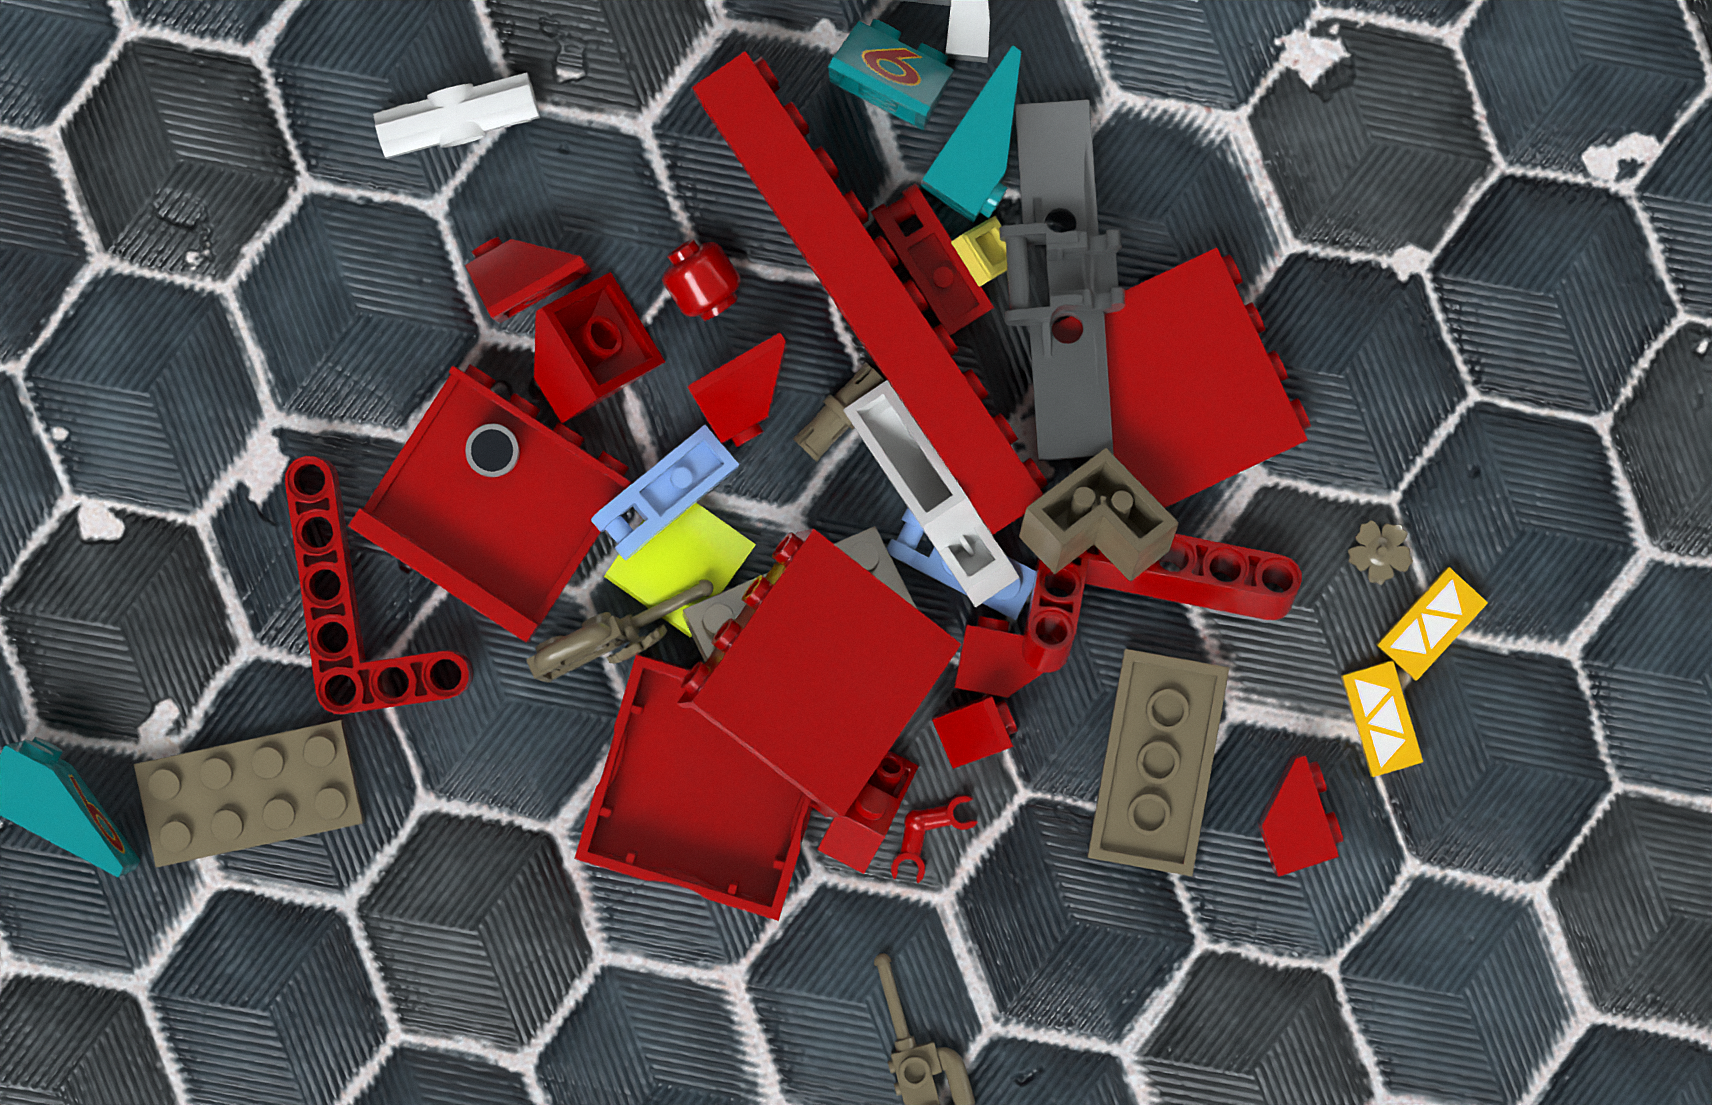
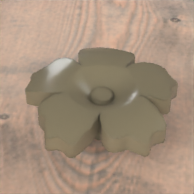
[1348,520,1413,585]
[606,625,667,664]

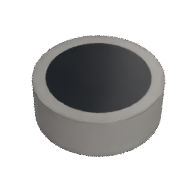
[465,424,520,477]

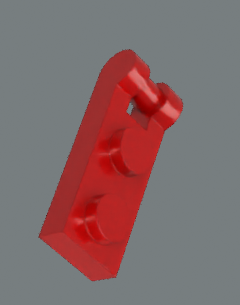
[870,183,994,336]

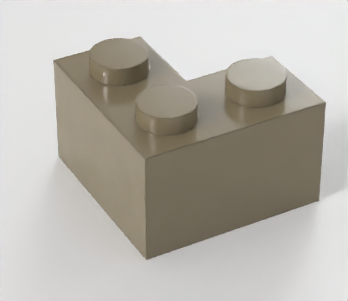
[1019,448,1178,581]

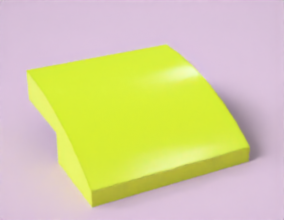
[604,503,756,637]

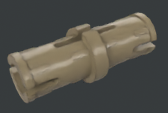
[793,362,885,462]

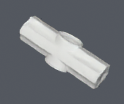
[373,73,540,159]

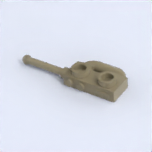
[526,579,713,683]
[874,953,975,1105]

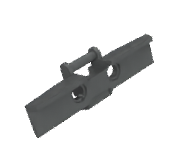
[999,100,1126,461]

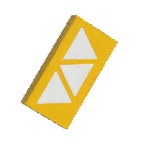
[1376,567,1488,681]
[1341,660,1423,777]

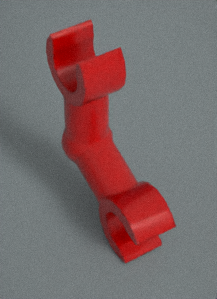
[891,794,978,883]

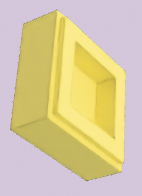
[951,216,1007,287]

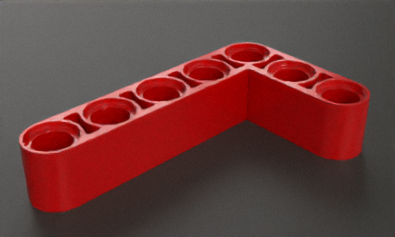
[285,456,474,714]
[1022,534,1302,672]

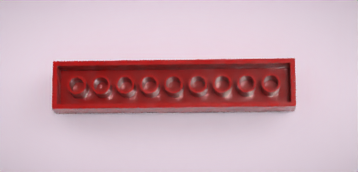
[692,51,1048,535]

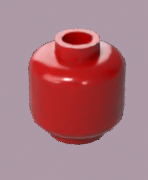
[662,239,741,321]

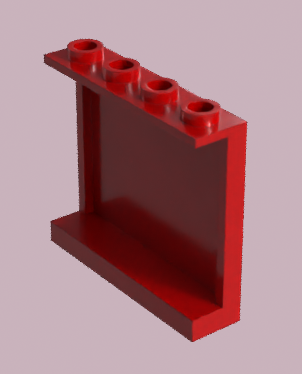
[1052,247,1311,508]
[348,364,634,643]
[677,529,961,818]

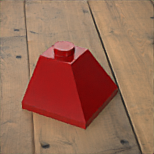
[465,237,592,323]
[534,272,665,423]
[688,332,788,447]

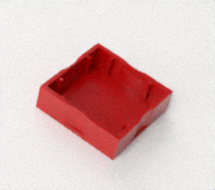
[574,653,813,921]

